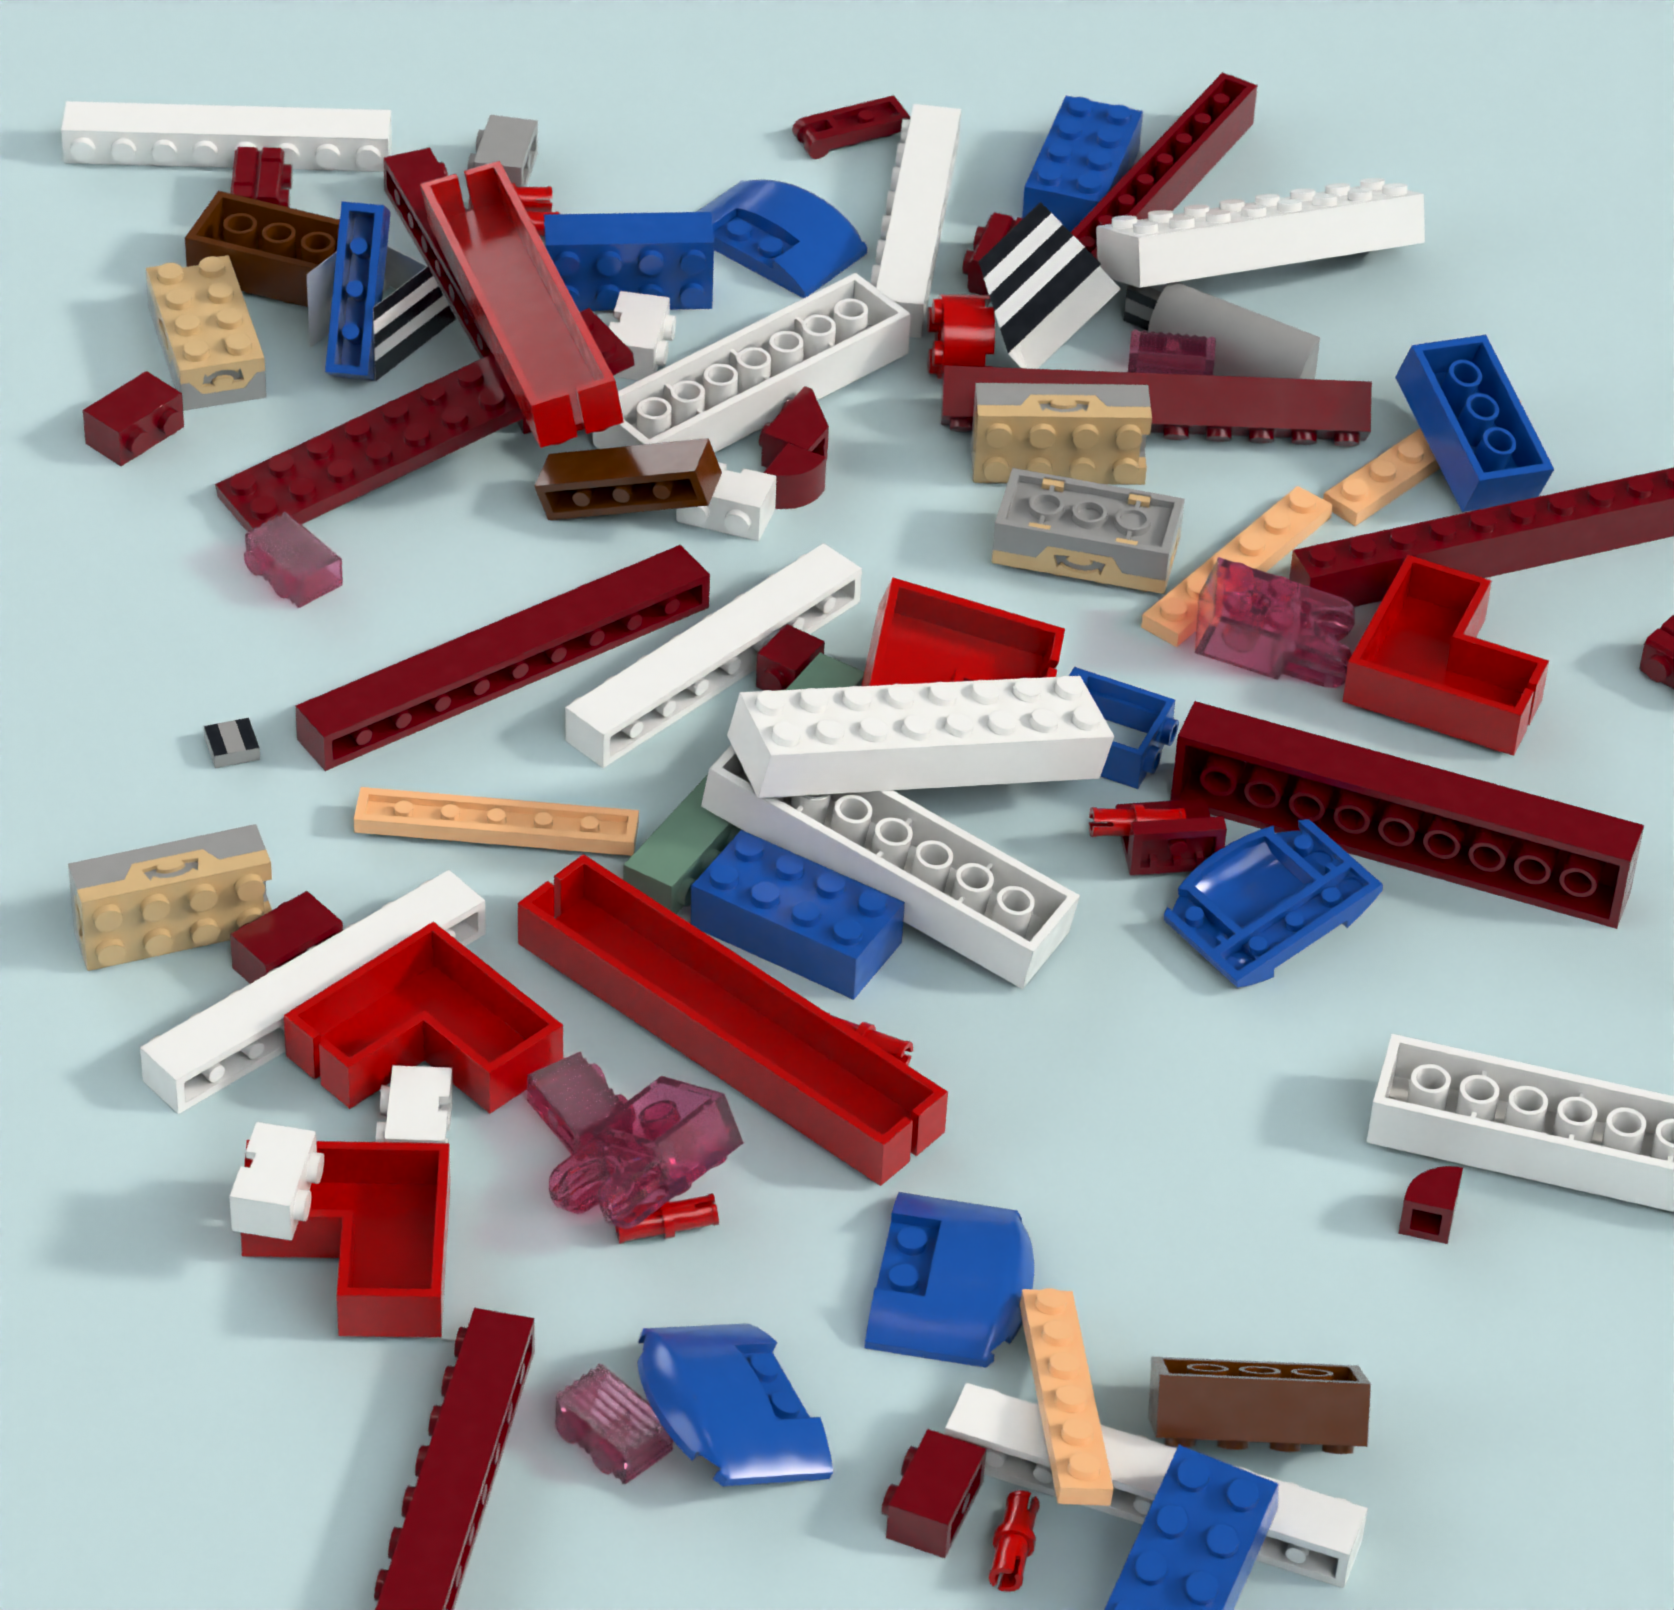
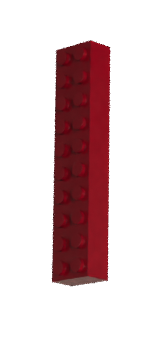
[1170,701,1644,929]

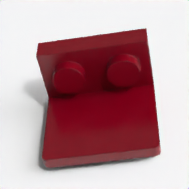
[1115,799,1227,875]

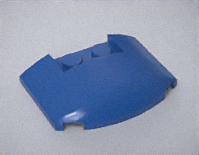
[697,179,867,298]
[1164,819,1383,988]
[864,1192,1034,1368]
[637,1323,833,1486]

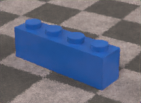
[325,201,391,381]

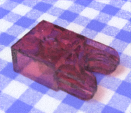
[1195,557,1355,688]
[549,1076,743,1229]

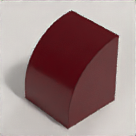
[764,443,826,509]
[1398,1166,1463,1244]

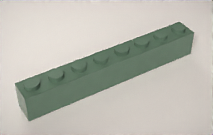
[623,653,864,914]

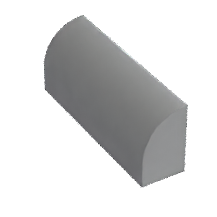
[1145,282,1320,379]

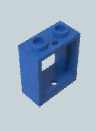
[1069,667,1179,789]

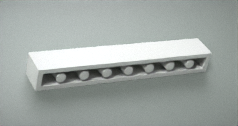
[61,101,392,172]
[871,104,961,338]
[565,543,862,768]
[140,870,486,1114]
[945,1382,1368,1588]

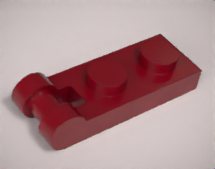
[792,95,911,159]

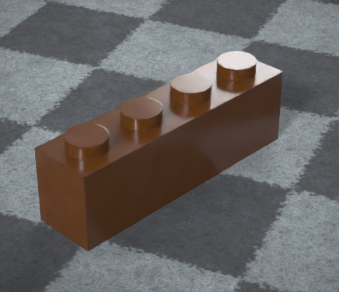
[534,438,722,520]

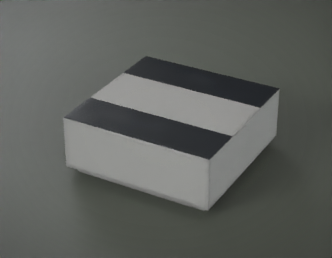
[1123,285,1162,331]
[204,718,260,768]

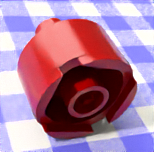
[927,294,995,379]

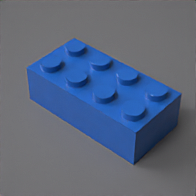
[1022,95,1143,232]
[544,212,714,311]
[1395,335,1554,512]
[690,830,905,1000]
[1104,1445,1279,1610]

